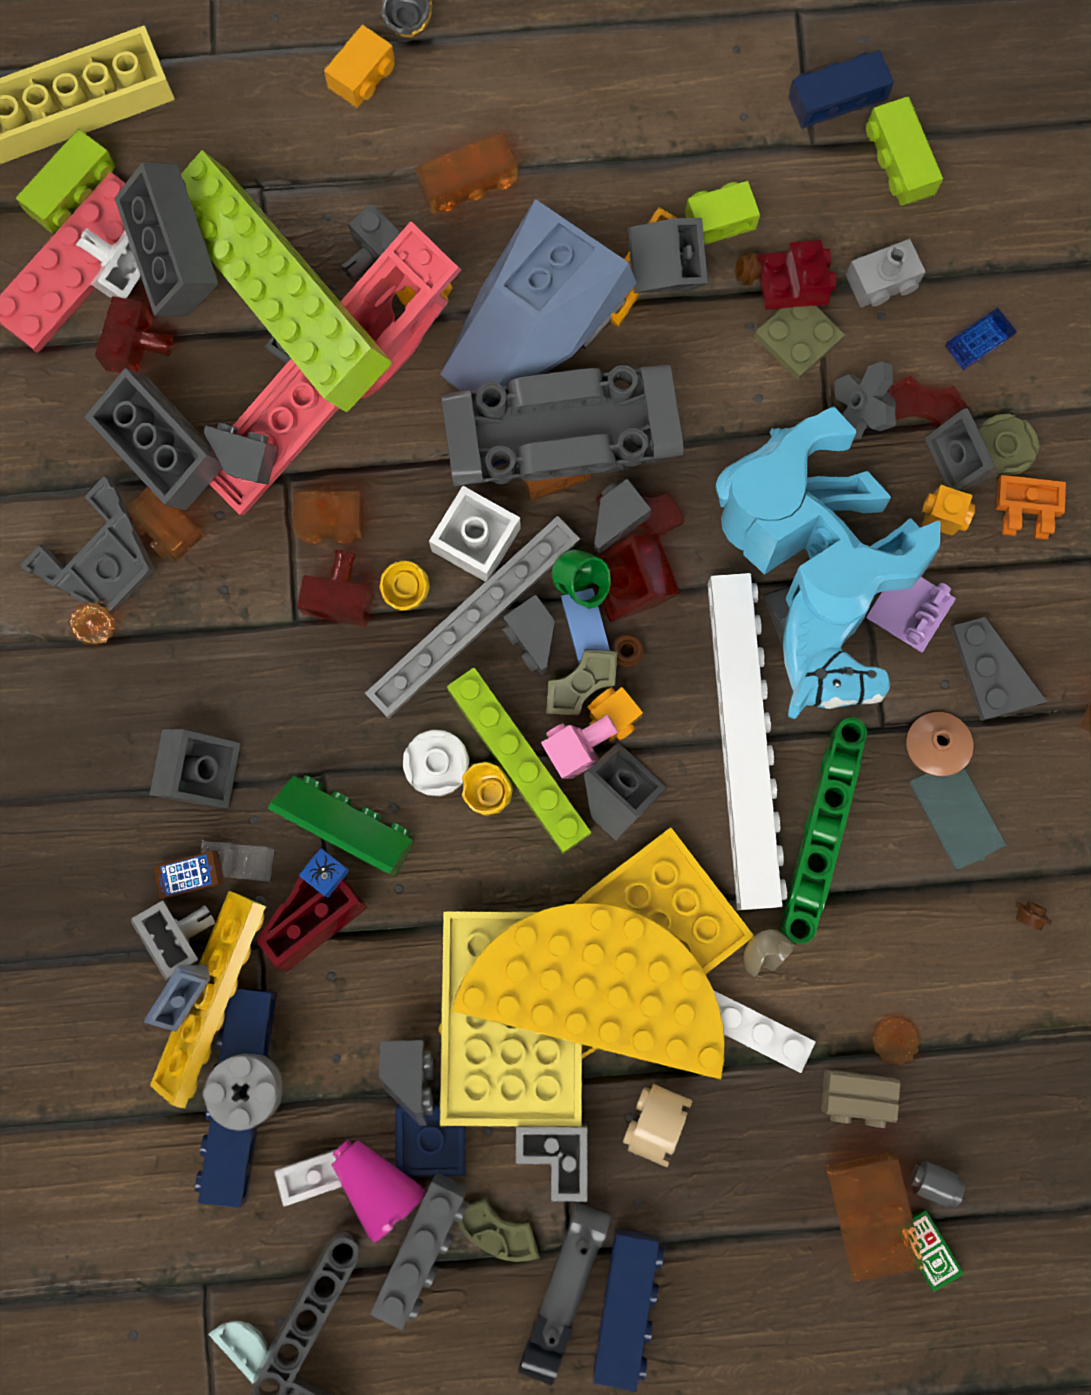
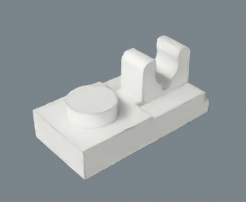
[274,1149,342,1206]

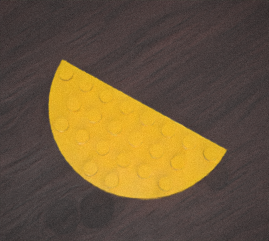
[450,903,724,1079]

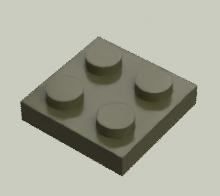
[754,306,845,381]

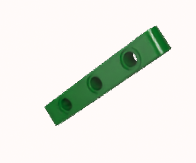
[780,717,867,944]

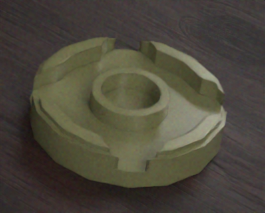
[978,414,1040,477]

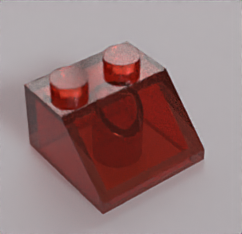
[595,533,680,622]

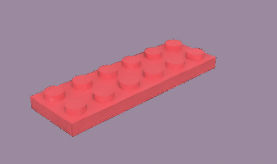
[0,172,126,354]

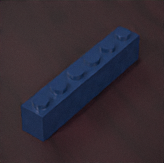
[195,987,277,1208]

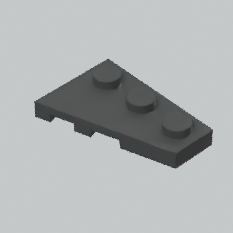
[950,617,1047,721]

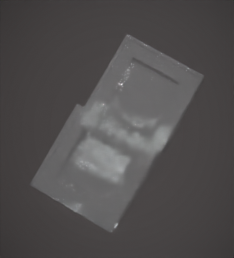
[200,841,274,882]

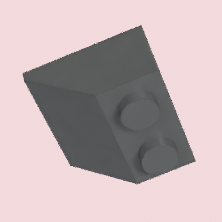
[150,729,241,808]

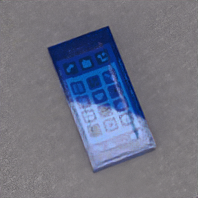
[945,308,1017,370]

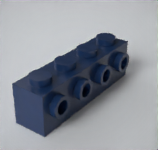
[592,1228,664,1392]

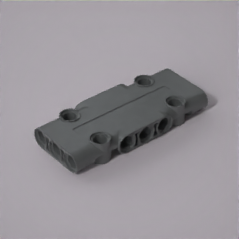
[441,364,684,486]

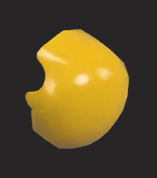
[379,561,430,611]
[462,762,513,816]

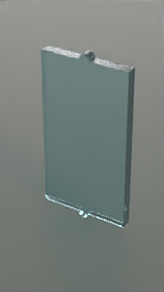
[909,768,1006,870]

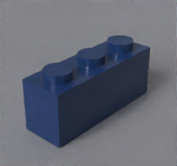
[788,50,894,129]

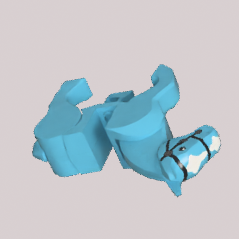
[715,407,941,719]

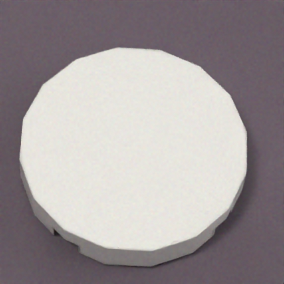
[403,730,469,796]

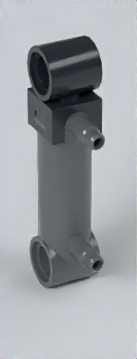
[518,1202,611,1386]

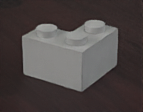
[516,1123,587,1201]

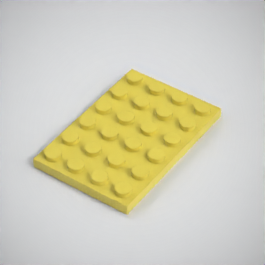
[440,912,582,1126]

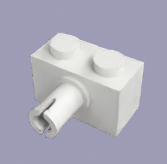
[76,228,141,303]

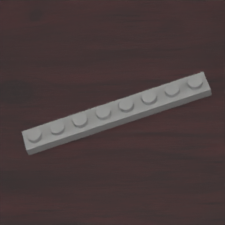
[365,516,580,719]

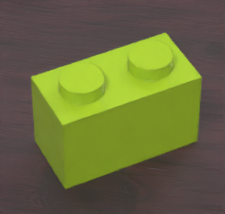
[685,181,760,245]

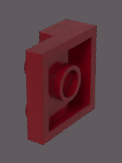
[757,240,836,310]

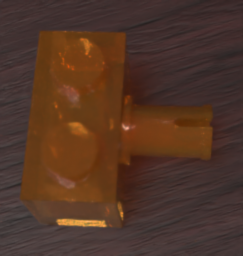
[293,491,363,543]

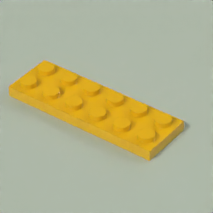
[150,891,266,1109]

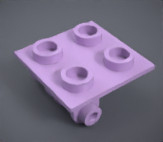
[866,577,956,653]

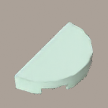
[208,1321,269,1383]

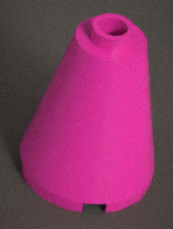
[331,1140,426,1243]

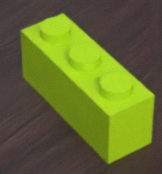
[866,97,943,206]
[16,129,116,234]

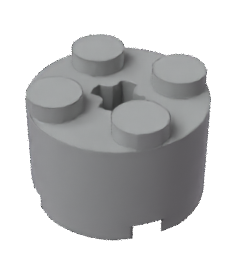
[203,1053,283,1131]

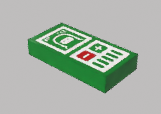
[894,1208,964,1292]

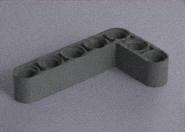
[253,1231,359,1395]

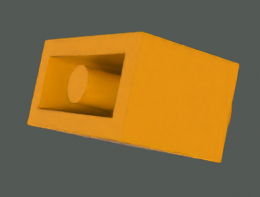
[324,25,395,108]

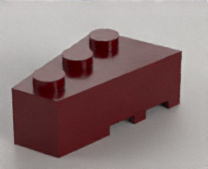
[256,849,368,972]

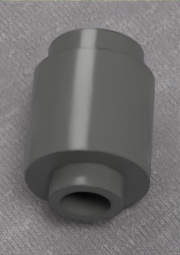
[909,1160,966,1208]

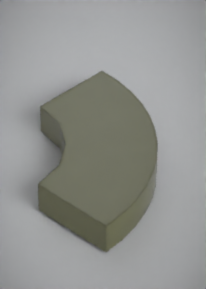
[457,1198,540,1262]

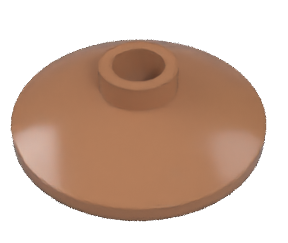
[906,712,974,777]

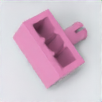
[541,714,618,779]

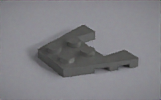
[20,476,155,616]

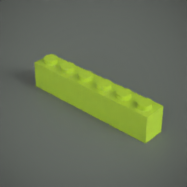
[447,668,591,854]

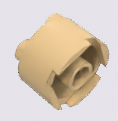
[623,1084,693,1167]

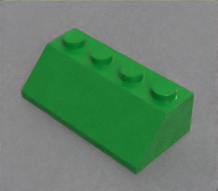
[267,775,415,878]

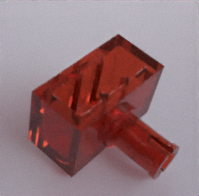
[95,296,174,373]
[297,550,373,627]

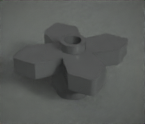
[835,361,896,441]

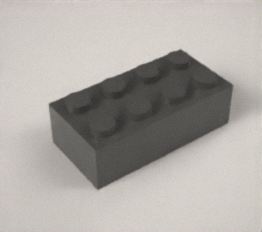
[115,162,219,316]
[85,368,222,511]

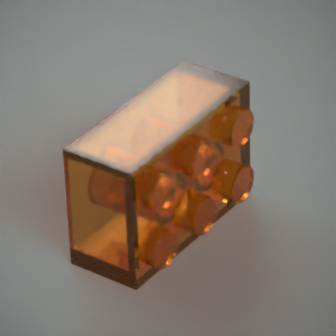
[825,1152,924,1282]

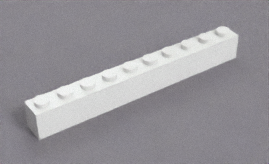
[708,573,787,910]

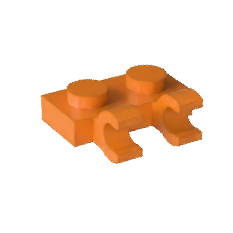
[996,475,1066,540]

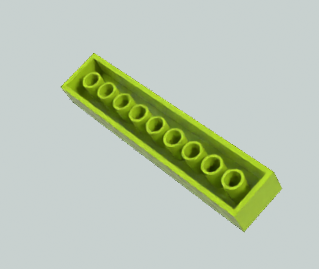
[181,150,393,413]

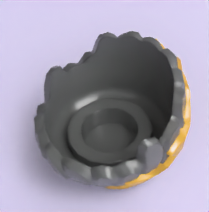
[382,0,432,37]

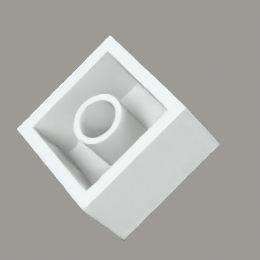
[429,486,521,582]

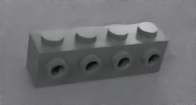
[370,1172,469,1330]

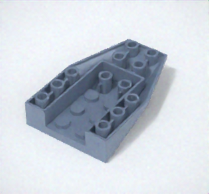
[440,199,637,407]

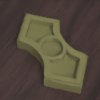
[546,649,618,716]

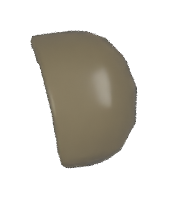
[743,929,796,978]

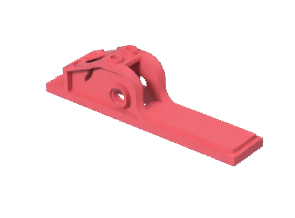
[209,221,461,515]

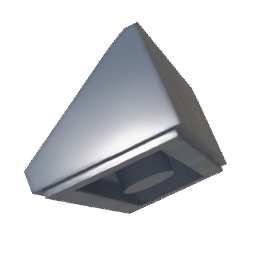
[144,964,210,1032]

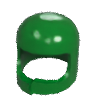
[552,549,611,609]

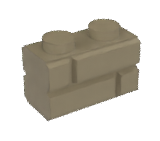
[821,1069,900,1128]

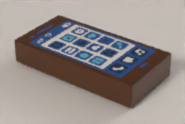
[153,851,225,899]

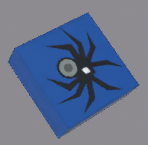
[299,848,349,898]

